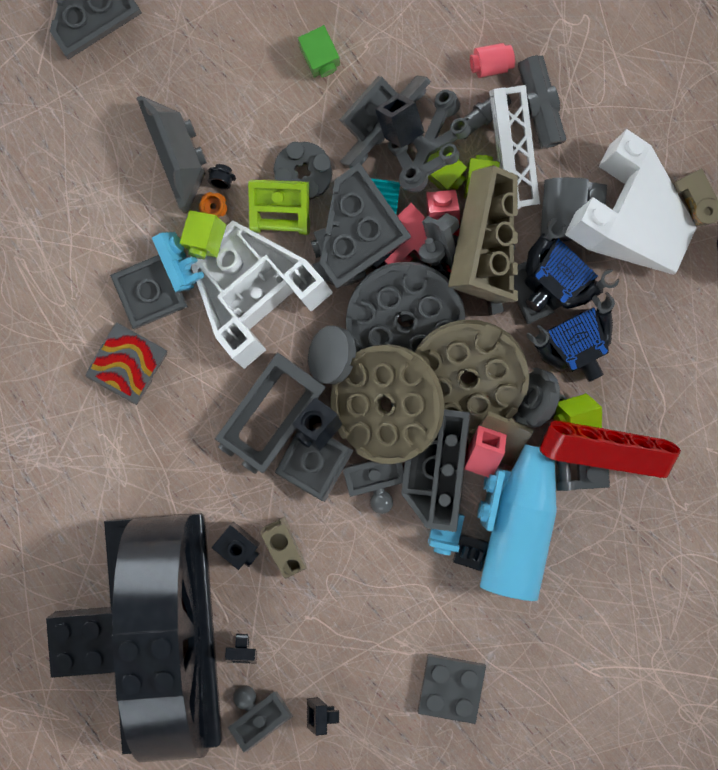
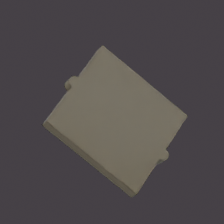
[467,411,533,466]

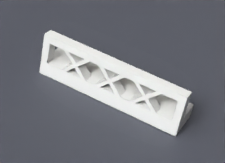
[489,85,540,209]

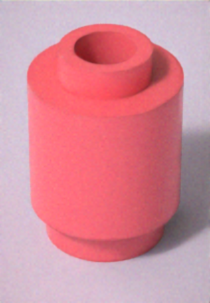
[470,43,515,78]

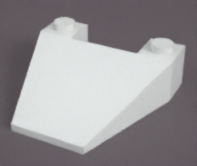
[565,129,697,275]
[190,220,333,369]

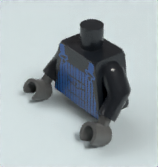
[525,218,619,312]
[526,292,615,382]

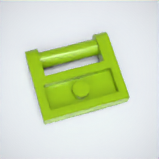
[248,180,310,235]

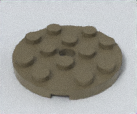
[415,320,529,434]
[331,344,444,464]

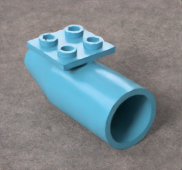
[477,444,557,601]

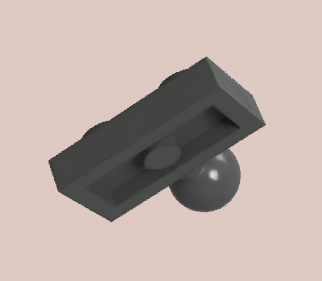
[343,460,404,514]
[228,685,293,752]

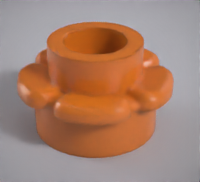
[199,192,228,218]

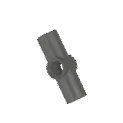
[518,55,566,149]

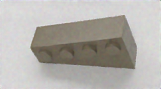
[448,165,518,304]

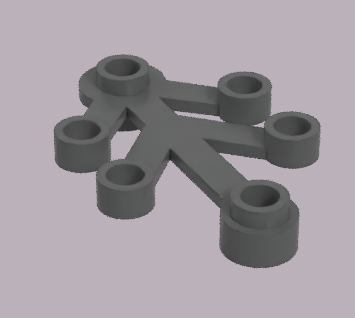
[388,90,471,193]

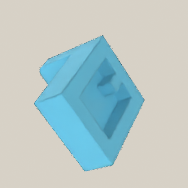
[428,514,465,555]

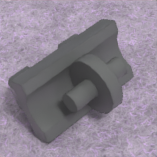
[419,213,460,270]

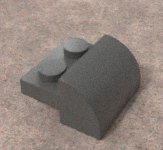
[540,177,607,242]

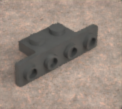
[339,75,431,169]

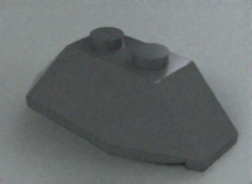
[136,96,207,213]
[401,409,470,532]

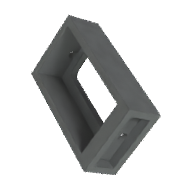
[215,352,326,474]

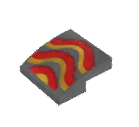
[86,322,167,405]

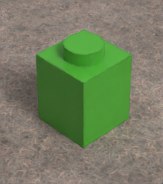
[298,25,340,78]

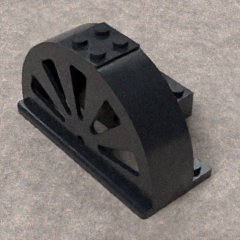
[46,513,222,762]

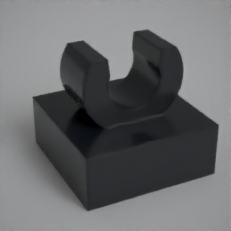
[453,533,489,571]
[225,634,257,664]
[307,697,339,736]

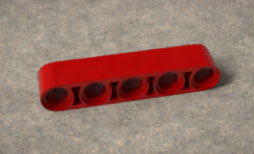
[539,420,681,478]

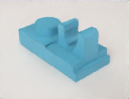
[152,232,204,292]

